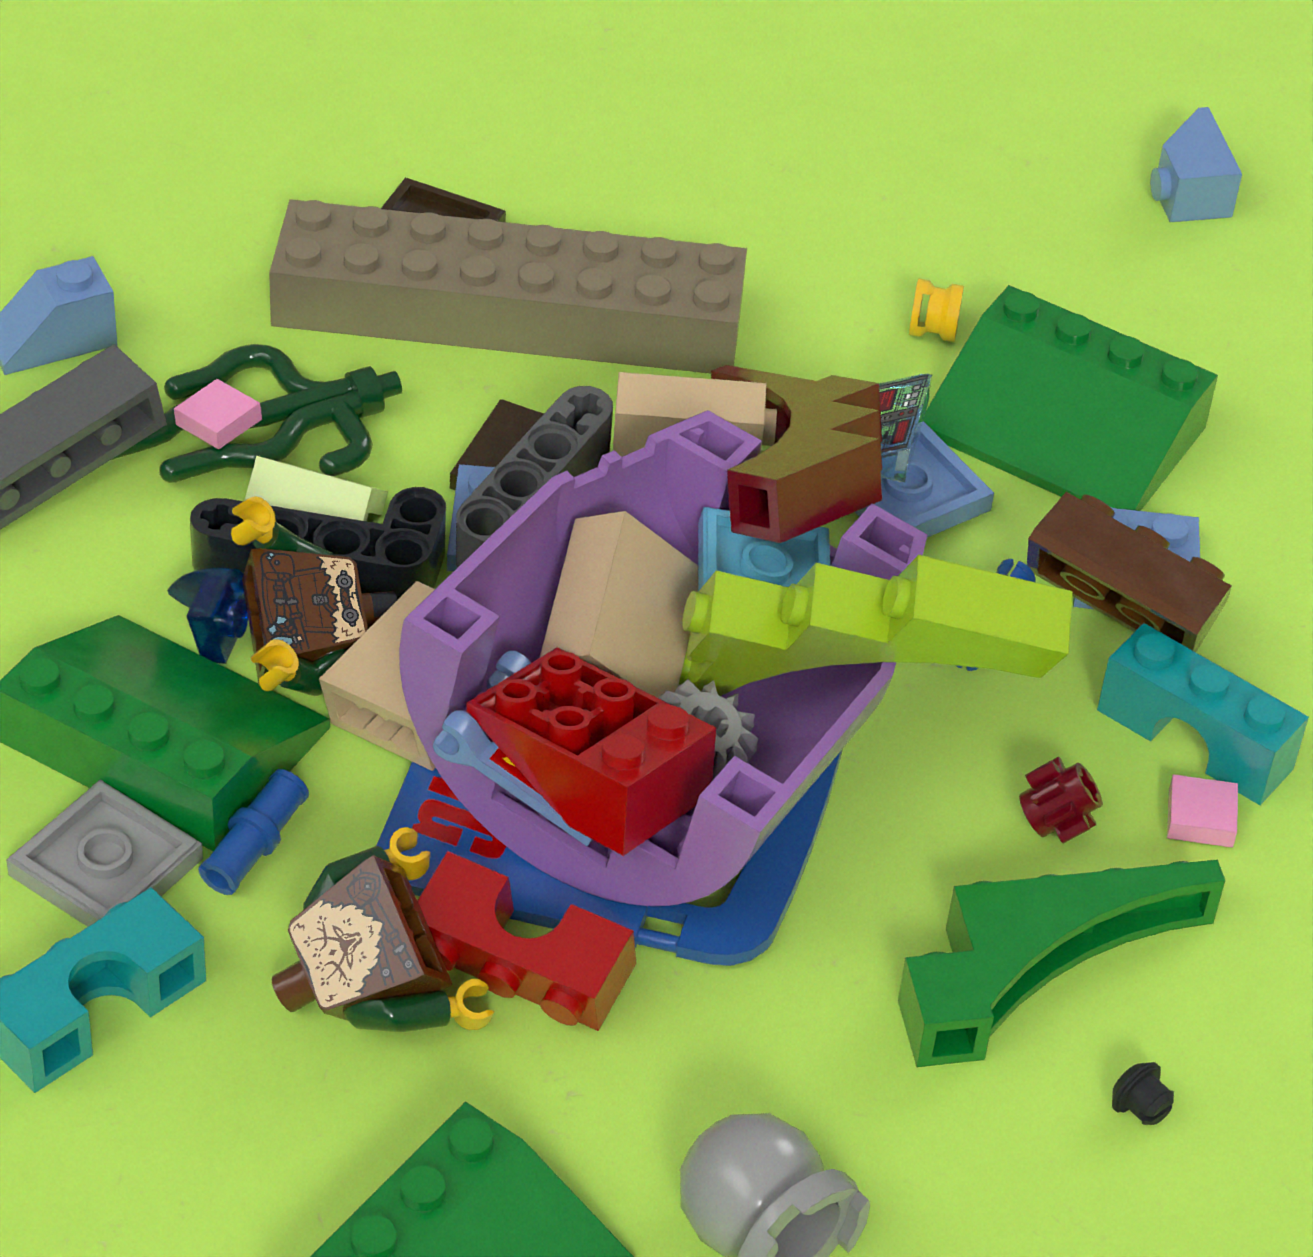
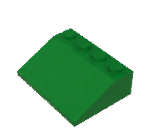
[920,285,1218,511]
[0,615,330,851]
[310,1101,634,1257]

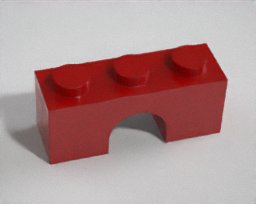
[417,851,636,1031]

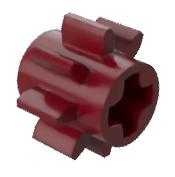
[1019,757,1103,844]

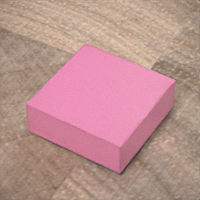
[174,379,262,449]
[1167,774,1238,848]

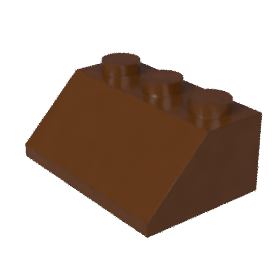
[1027,492,1232,652]

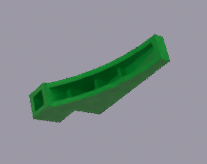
[898,859,1225,1067]

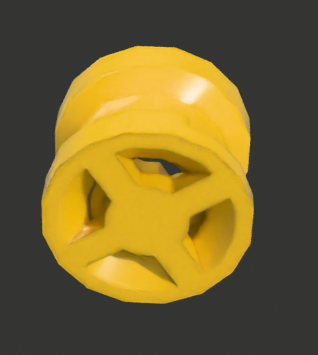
[909,278,964,342]

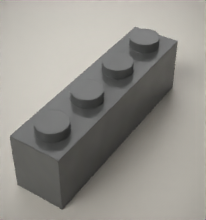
[0,344,167,530]

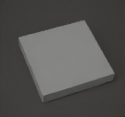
[6,780,203,927]

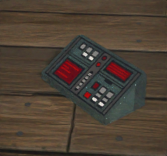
[879,373,933,483]

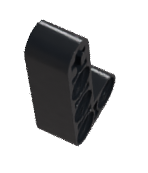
[190,487,446,600]

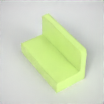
[244,456,388,521]

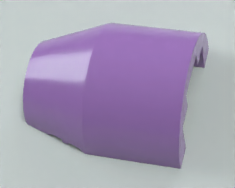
[399,410,928,906]

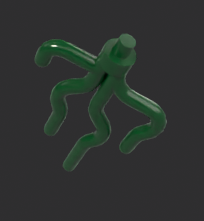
[111,344,402,483]

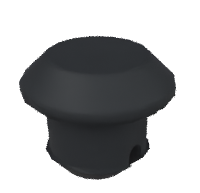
[1112,1062,1174,1125]

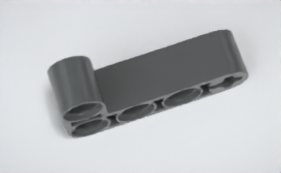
[455,386,613,568]

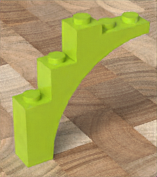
[678,555,1073,696]

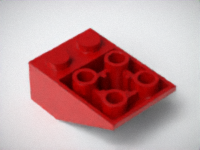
[466,647,717,856]

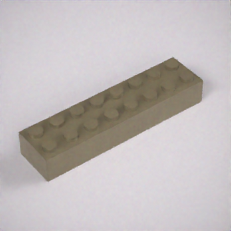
[269,199,747,374]

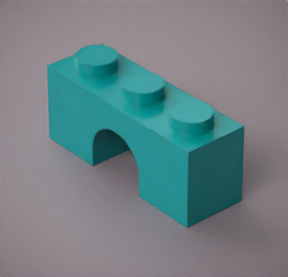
[1097,623,1309,805]
[0,887,206,1093]

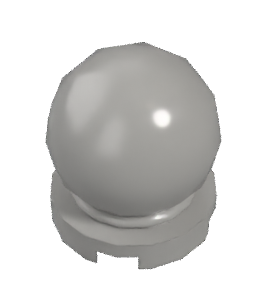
[680,1113,870,1257]

